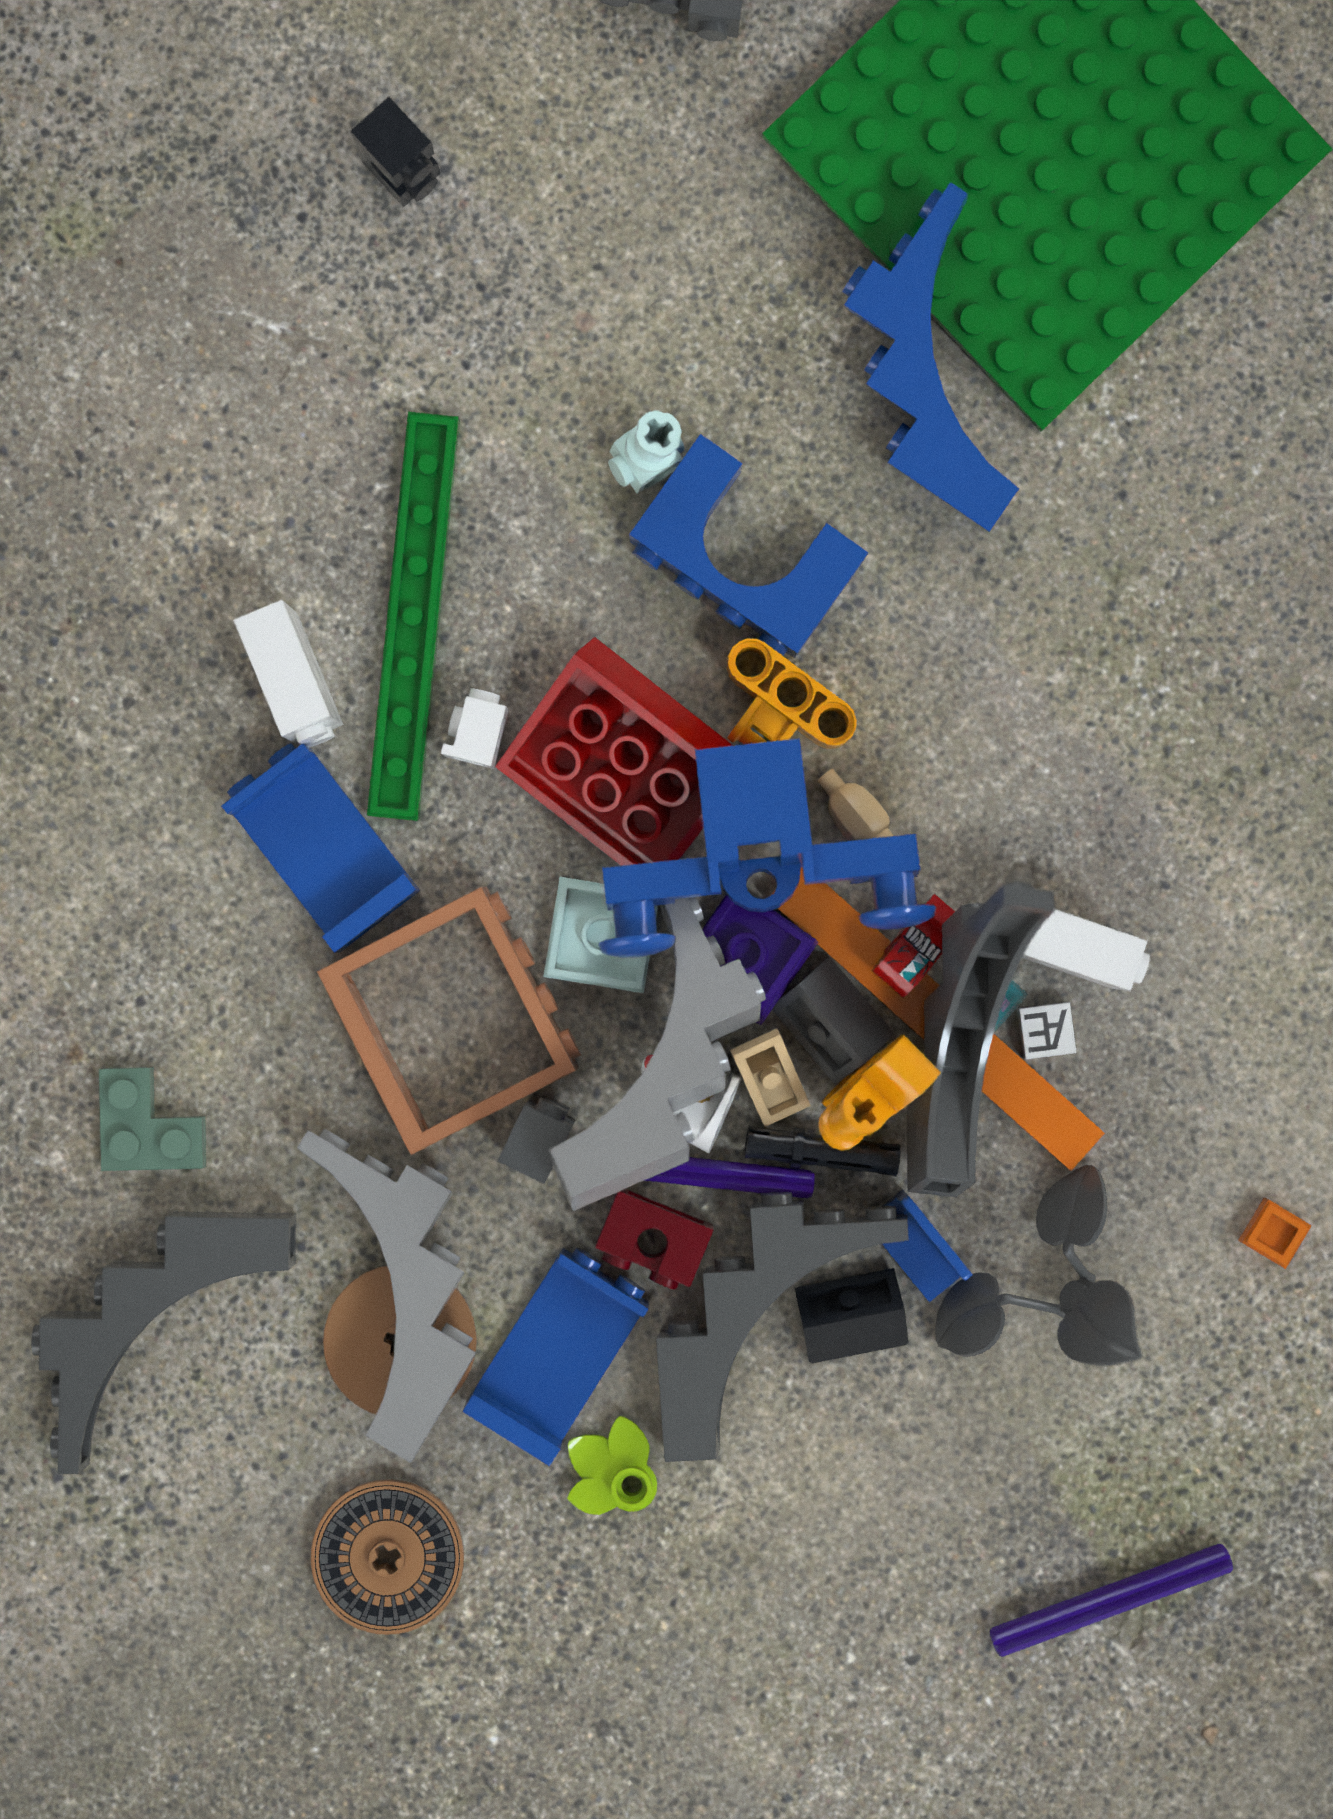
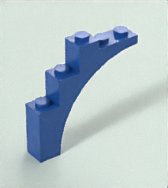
[842,182,1019,532]

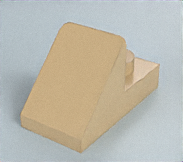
[730,1029,811,1127]

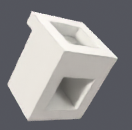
[441,688,509,769]

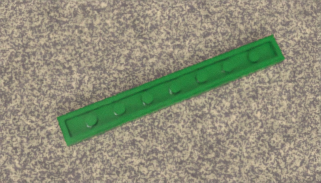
[367,411,460,821]

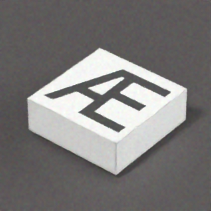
[1017,1002,1076,1059]

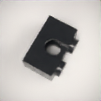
[350,96,440,207]

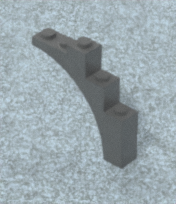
[907,882,1055,1197]
[656,1192,909,1462]
[31,1211,297,1474]

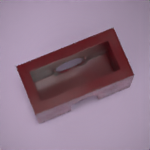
[595,1188,714,1290]

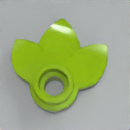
[567,1416,657,1515]

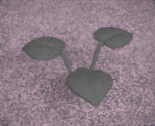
[935,1165,1142,1366]

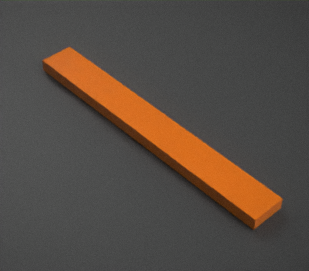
[769,867,1105,1171]

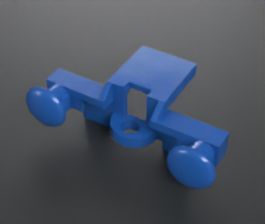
[598,738,936,958]

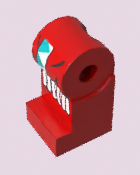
[872,894,955,998]

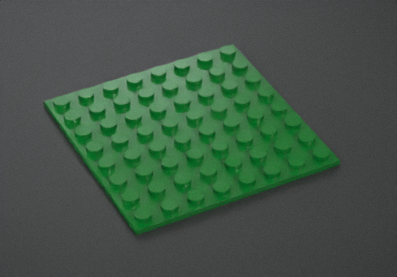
[761,0,1333,432]

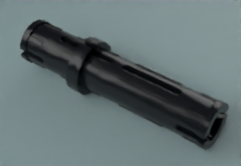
[744,1125,901,1177]

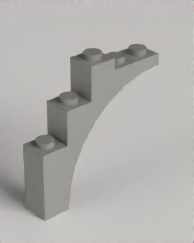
[550,897,765,1211]
[297,1129,477,1463]

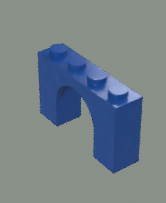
[629,434,869,659]

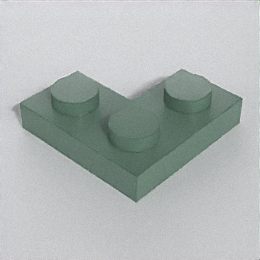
[99,1067,207,1171]

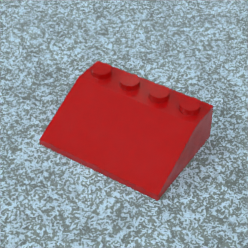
[495,637,734,866]

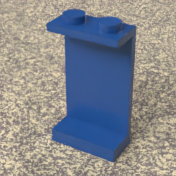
[222,743,421,953]
[462,1247,649,1467]

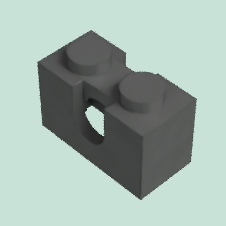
[497,1095,575,1184]

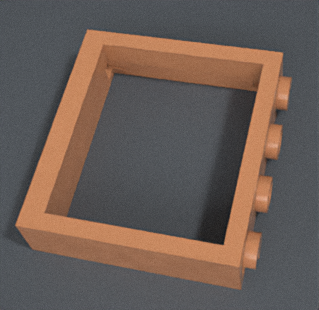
[317,887,582,1155]

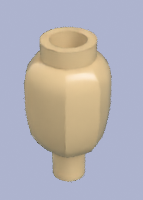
[817,769,894,841]

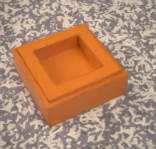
[1238,1197,1312,1269]

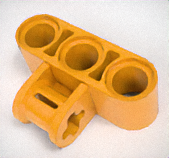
[727,638,857,749]
[819,1034,941,1151]

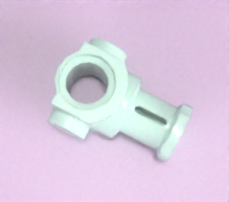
[608,410,684,494]

